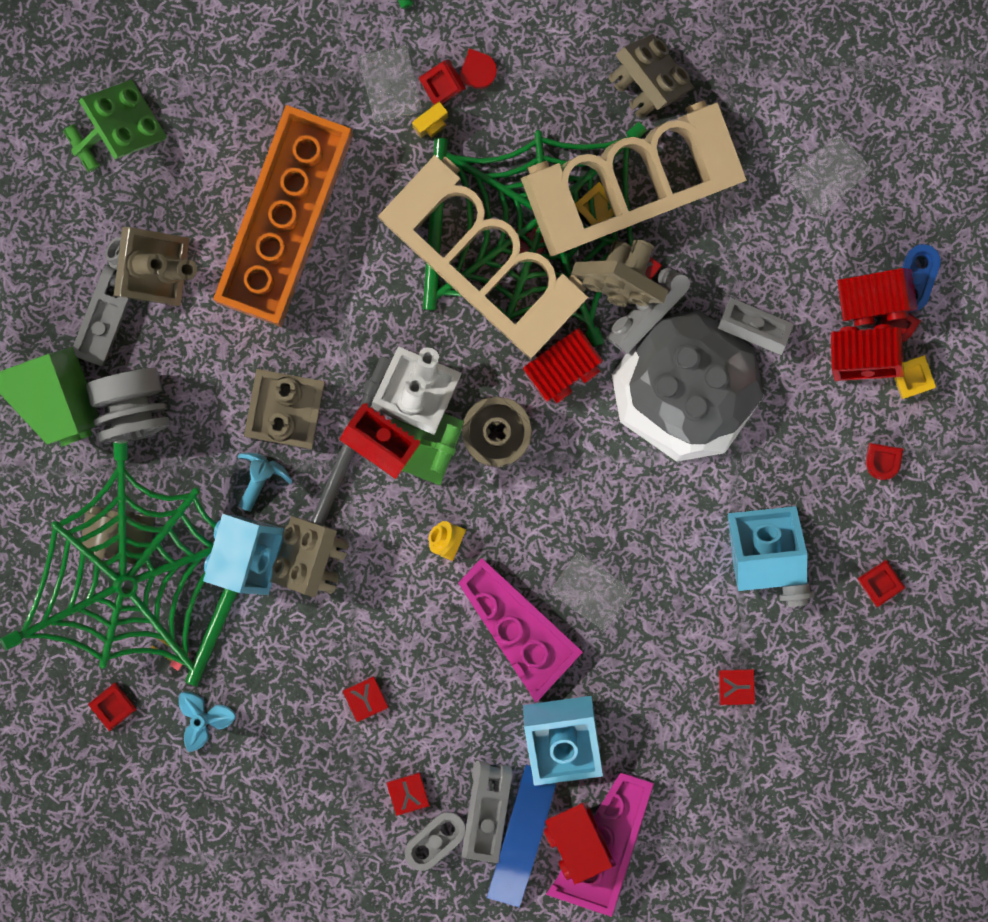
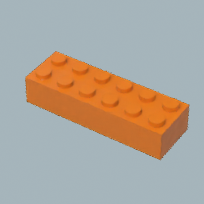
[213,105,353,328]

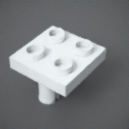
[371,346,462,435]

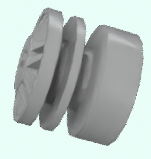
[86,368,171,443]

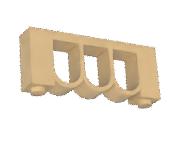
[521,100,747,256]
[378,155,588,360]

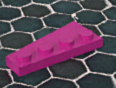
[458,558,583,703]
[546,772,655,917]

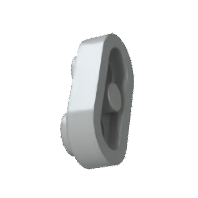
[405,811,466,871]

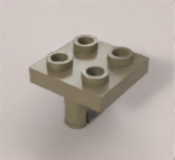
[609,34,695,119]
[114,227,197,306]
[571,240,668,307]
[244,369,325,450]
[270,516,349,598]

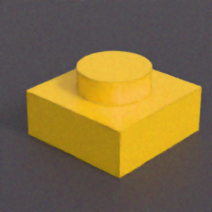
[412,102,448,138]
[575,182,614,225]
[894,355,936,399]

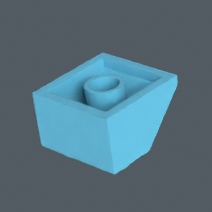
[728,506,807,591]
[203,514,285,595]
[523,696,603,786]

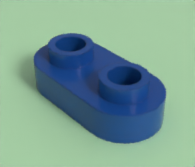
[901,244,941,312]

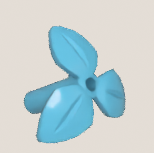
[238,452,292,511]
[179,692,236,752]

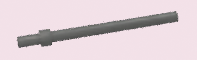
[310,356,392,526]

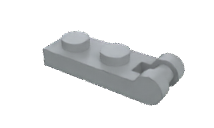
[73,266,131,368]
[606,268,690,354]
[461,761,512,863]

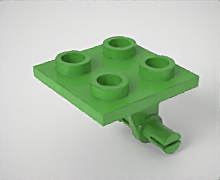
[63,80,167,173]
[391,413,464,485]

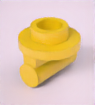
[428,521,466,561]

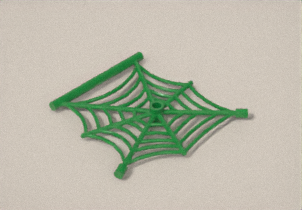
[423,121,648,348]
[0,441,237,687]

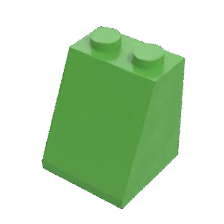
[0,347,99,447]

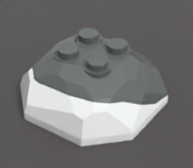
[612,310,764,462]

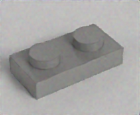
[718,297,793,355]

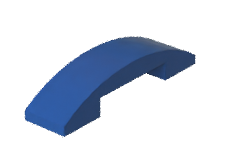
[486,764,556,908]

